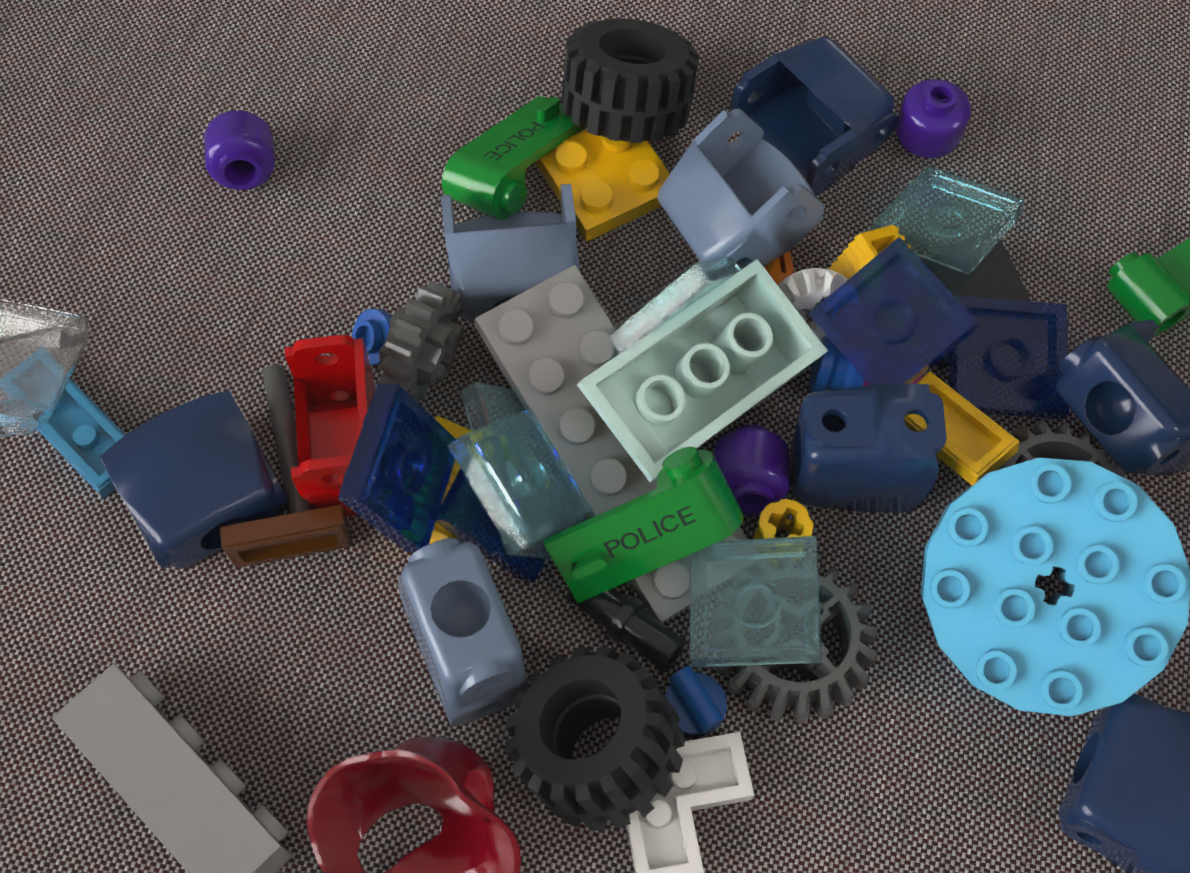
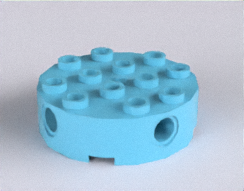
[921,458,1190,716]

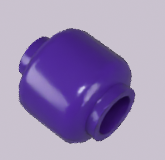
[895,79,971,159]
[204,111,275,190]
[713,425,790,516]

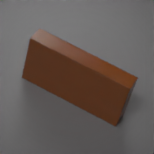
[220,505,353,568]

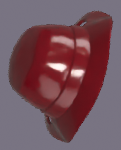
[307,736,521,873]

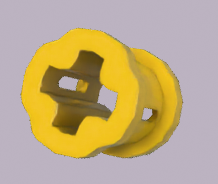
[752,499,814,570]

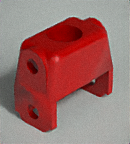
[284,335,386,517]

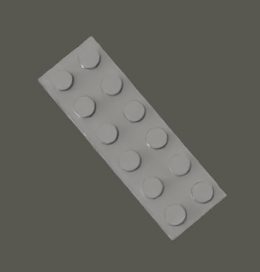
[474,265,761,623]

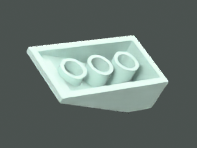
[577,259,828,482]

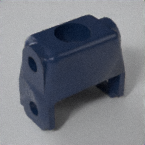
[730,36,899,196]
[1056,319,1190,476]
[790,384,947,513]
[100,390,289,569]
[1059,694,1190,873]

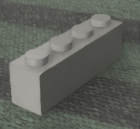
[51,663,293,873]

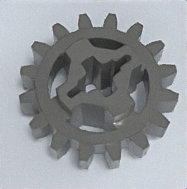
[378,281,464,407]

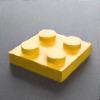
[536,129,670,242]

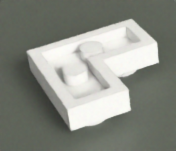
[626,732,754,873]

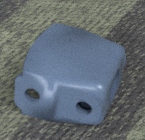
[657,109,824,282]
[441,184,580,323]
[398,538,528,727]

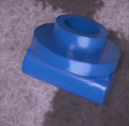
[352,309,391,365]
[665,665,727,736]

